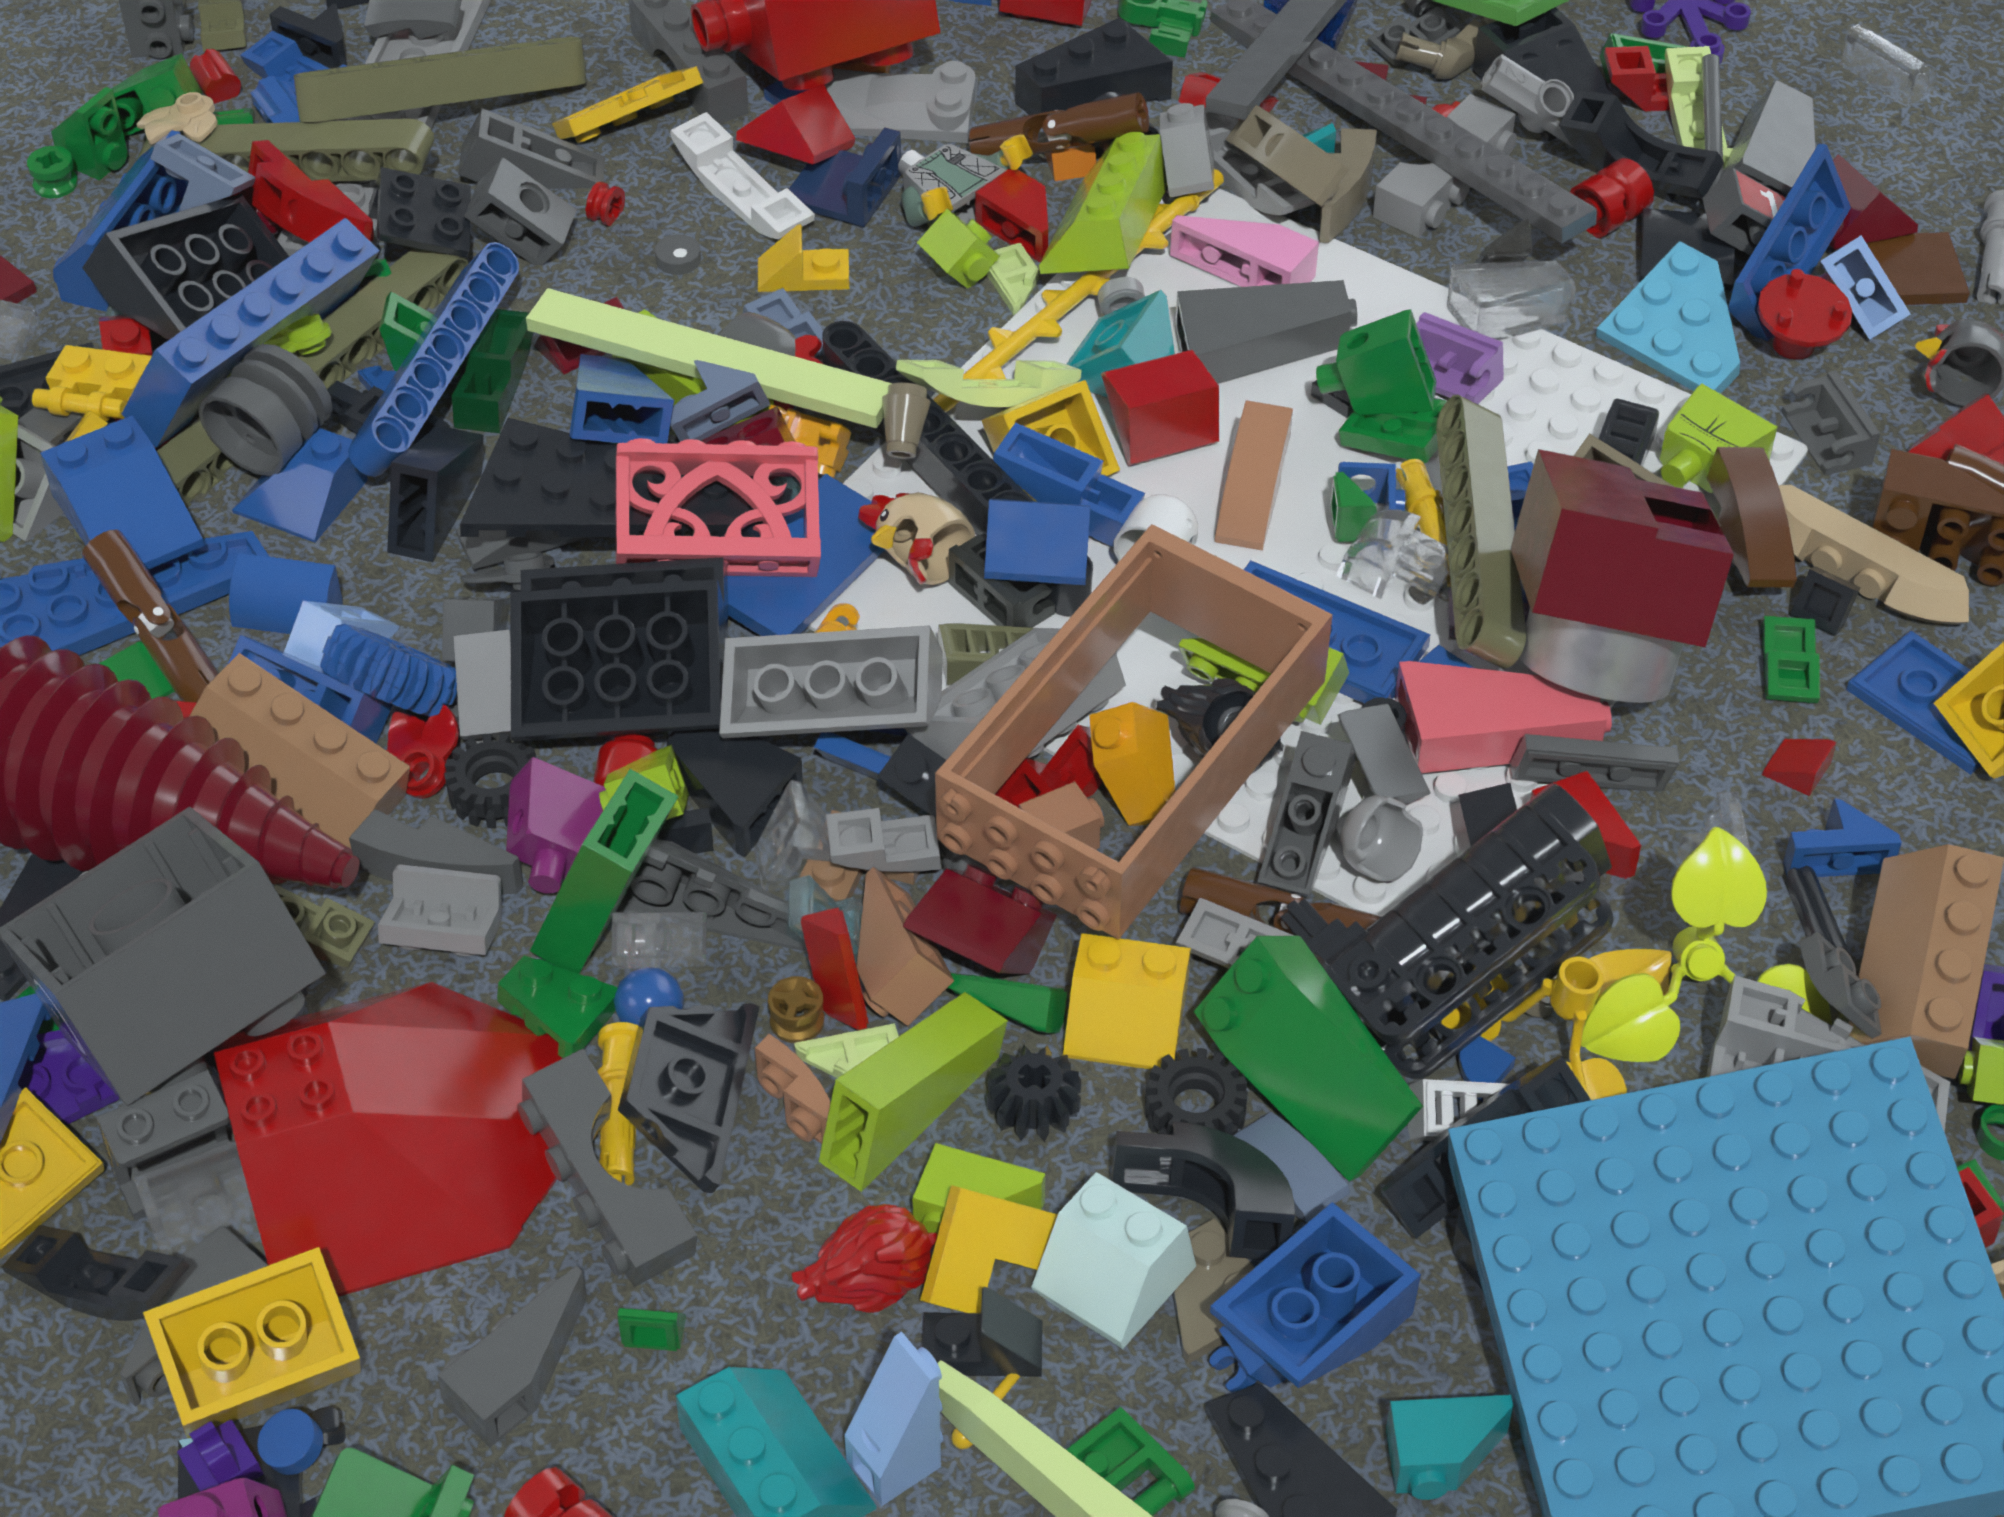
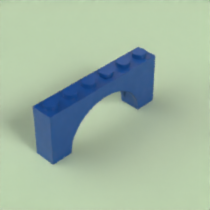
[121,218,380,448]

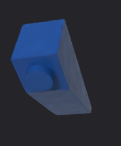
[228,635,393,743]

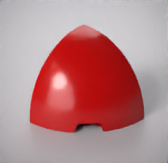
[1907,392,2004,464]

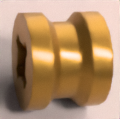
[768,976,825,1043]

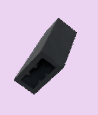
[387,425,484,562]
[667,728,804,857]

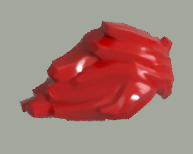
[792,1204,938,1313]

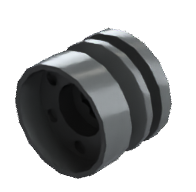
[198,344,333,476]

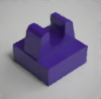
[177,1419,264,1492]

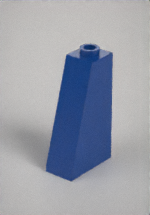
[569,354,674,444]

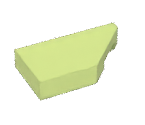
[986,243,1039,315]
[794,1023,899,1078]

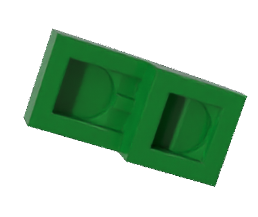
[1761,616,1820,703]

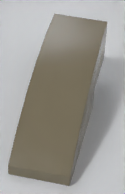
[1320,128,1377,243]

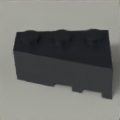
[1015,17,1173,115]

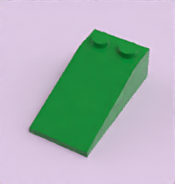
[1194,936,1423,1182]

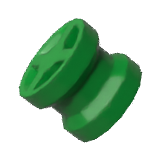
[27,146,78,199]

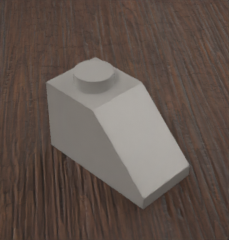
[1160,103,1214,198]

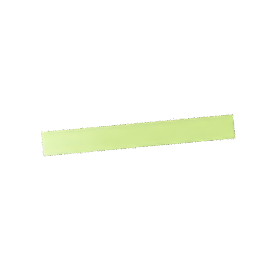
[526,288,892,428]

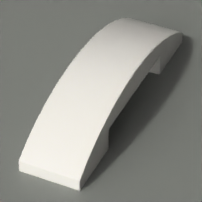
[671,112,815,239]

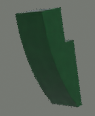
[452,309,534,434]

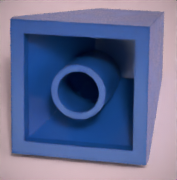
[232,428,368,543]

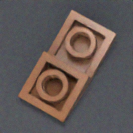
[755,1034,831,1144]

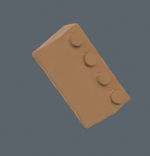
[189,653,410,848]
[1848,844,2004,1079]

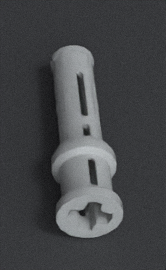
[1977,190,2004,305]

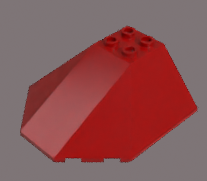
[214,982,563,1297]

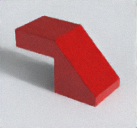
[1604,46,1670,112]
[995,724,1103,808]

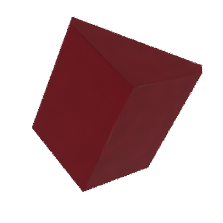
[1829,154,1918,249]

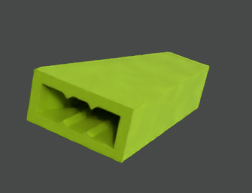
[819,992,1008,1192]

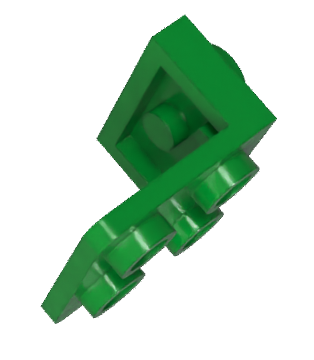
[311,1448,474,1517]

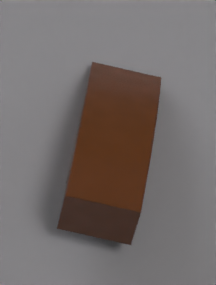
[1707,447,1797,588]

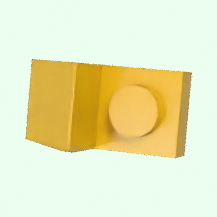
[758,224,850,292]

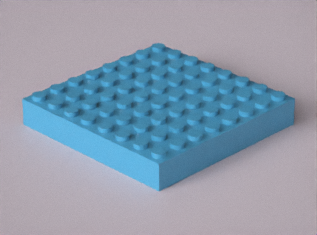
[1448,1037,2004,1517]

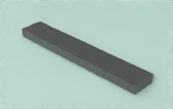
[1206,0,1347,120]

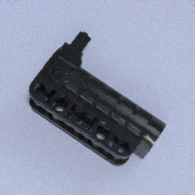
[1281,783,1614,1079]

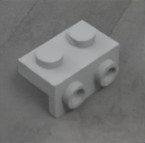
[378,865,502,956]

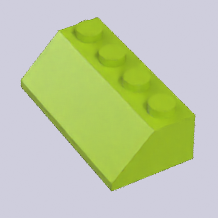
[1039,132,1168,274]

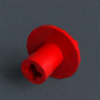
[1757,269,1853,360]

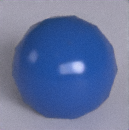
[613,967,684,1026]

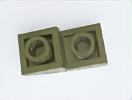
[274,885,375,967]

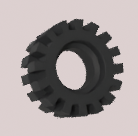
[444,733,536,828]
[1145,1048,1248,1135]

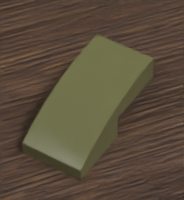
[198,0,246,52]

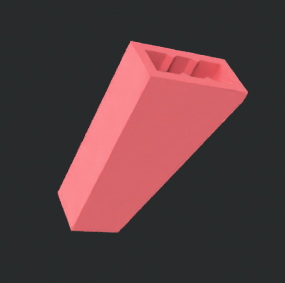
[1395,661,1612,773]

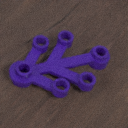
[1629,0,1751,64]

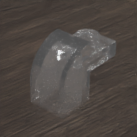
[1337,510,1450,599]

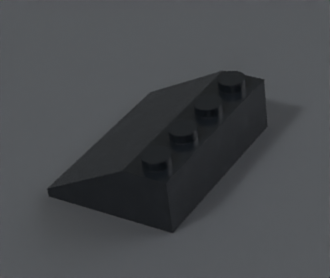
[82,194,289,340]

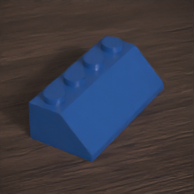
[53,130,189,313]

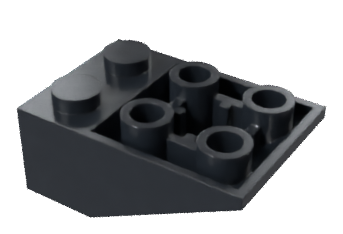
[1473,7,1613,141]

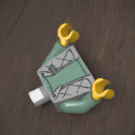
[898,134,1033,227]

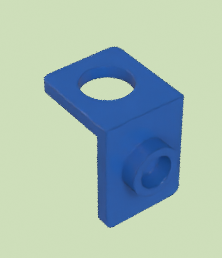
[1338,462,1405,544]

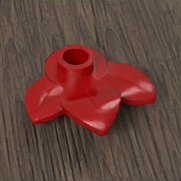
[386,705,459,799]

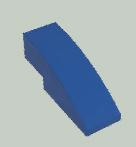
[993,422,1145,548]

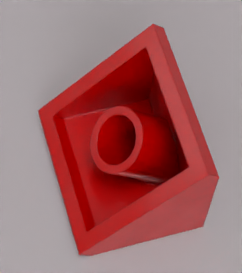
[736,84,856,164]
[1101,350,1219,466]

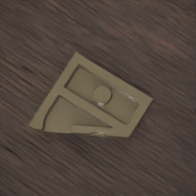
[1173,1218,1255,1364]

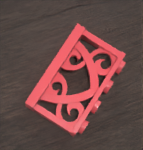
[616,438,821,577]

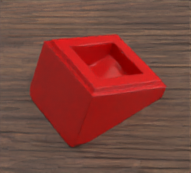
[1762,739,1837,796]

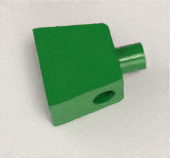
[1316,309,1437,415]

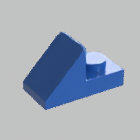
[1783,798,1902,878]

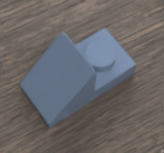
[150,133,255,212]
[670,360,771,441]

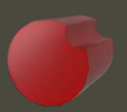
[189,49,241,104]

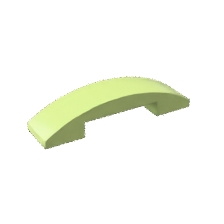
[1665,46,1733,168]
[896,360,1082,407]

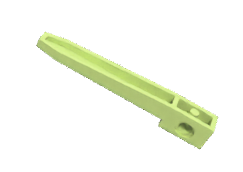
[937,1360,1153,1517]

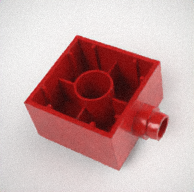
[690,0,941,90]

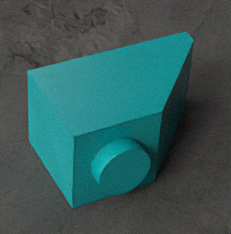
[1386,1395,1513,1500]

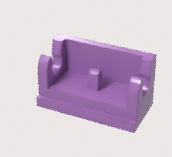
[1416,312,1504,404]

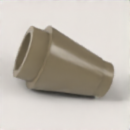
[882,383,931,459]

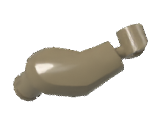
[1395,16,1496,79]

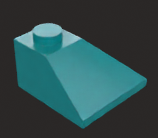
[1066,289,1175,398]

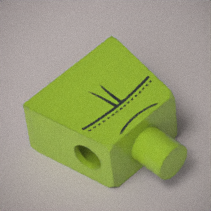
[1660,383,1777,493]

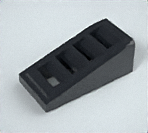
[1598,398,1660,467]

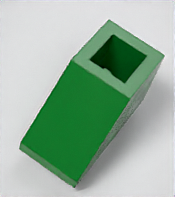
[111,53,202,137]
[51,87,129,181]

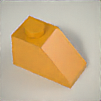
[1089,702,1176,826]

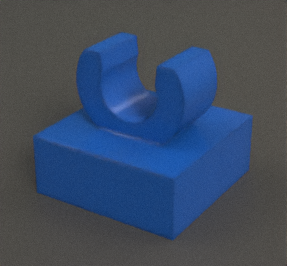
[1209,1325,1287,1393]

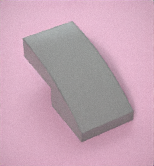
[826,808,941,872]

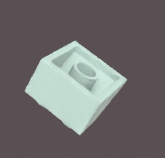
[1031,1172,1196,1349]

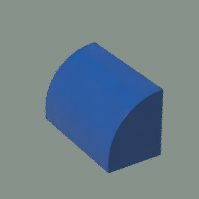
[229,553,343,634]

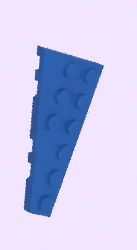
[0,531,270,655]

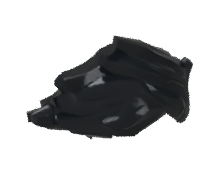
[1156,678,1284,773]

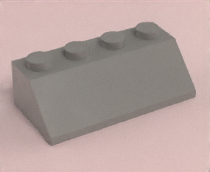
[719,625,943,738]
[904,628,1126,760]

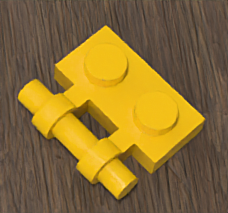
[32,345,152,421]

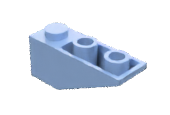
[845,1332,943,1506]

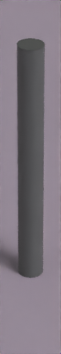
[1702,54,1724,192]

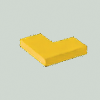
[920,1185,1058,1313]

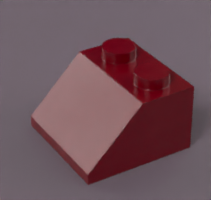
[903,864,1057,974]

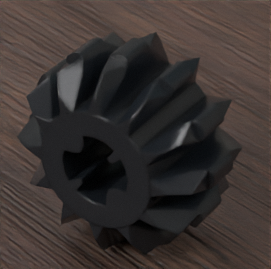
[987,1044,1081,1142]

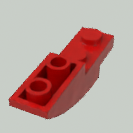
[248,140,374,243]

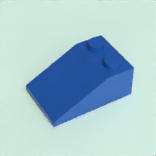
[40,415,205,569]
[1210,1202,1421,1388]

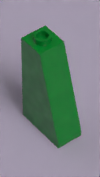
[530,769,679,974]

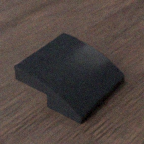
[1639,208,1735,291]

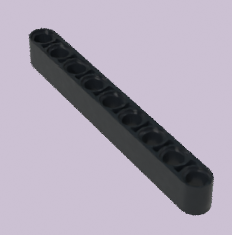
[822,321,1093,616]

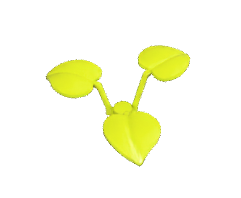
[1581,827,1833,1062]

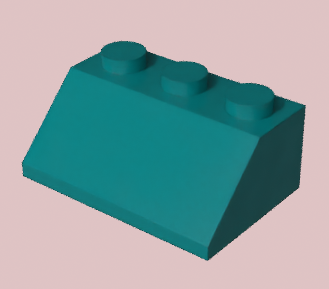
[675,1367,877,1517]

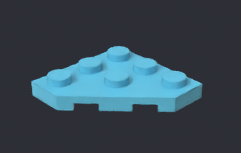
[1596,241,1740,394]

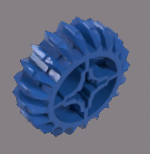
[320,624,457,717]

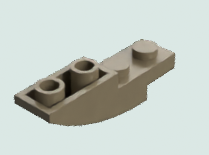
[1225,105,1349,207]

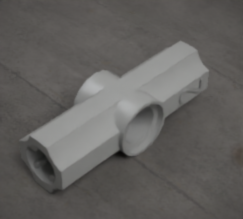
[1480,54,1574,148]

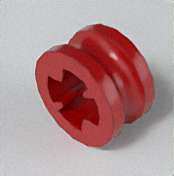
[585,181,625,226]

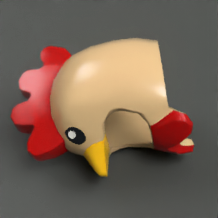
[858,492,975,585]

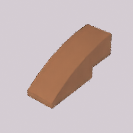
[1215,400,1293,551]

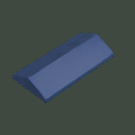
[1728,144,1851,341]

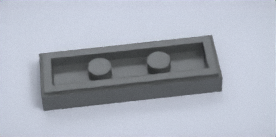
[1510,734,1679,791]

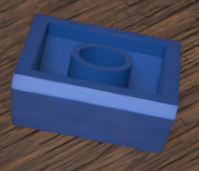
[984,499,1091,585]

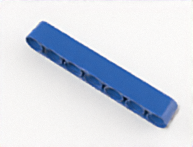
[348,242,519,477]

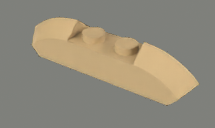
[1778,485,1969,625]

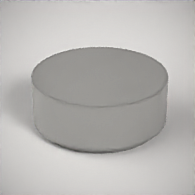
[1098,277,1145,316]

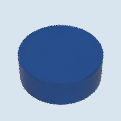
[257,1409,323,1475]

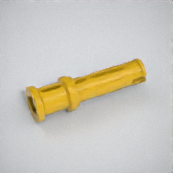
[597,1022,638,1186]

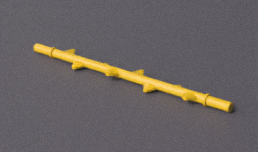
[933,169,1224,413]

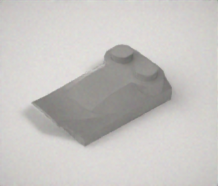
[824,61,978,143]

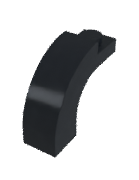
[1559,90,1724,203]
[1111,1121,1295,1260]

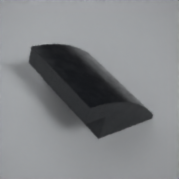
[510,557,728,741]

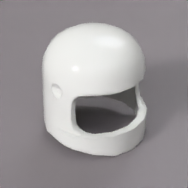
[1114,494,1198,561]

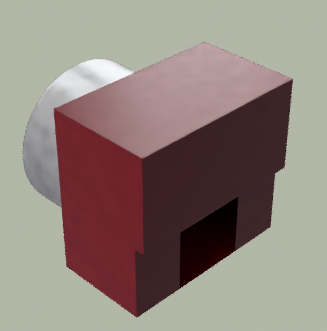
[1511,449,1734,703]

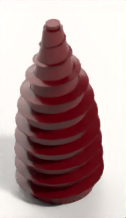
[0,635,360,889]

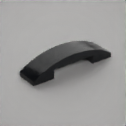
[1381,1056,1591,1239]
[1,1225,190,1321]

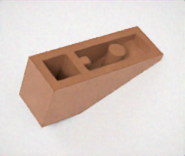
[856,867,954,1026]

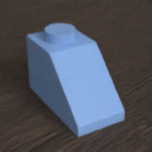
[1820,236,1911,340]
[284,601,400,667]

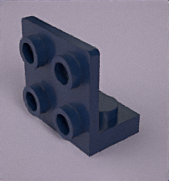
[789,127,901,227]

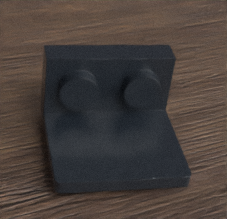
[368,167,471,257]

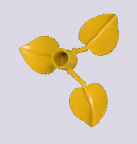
[1442,949,1672,1100]

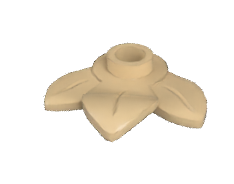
[136,92,218,145]

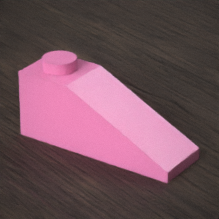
[1170,215,1319,287]

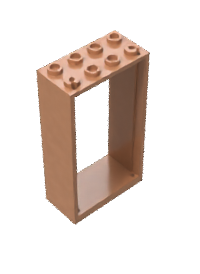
[935,524,1333,939]

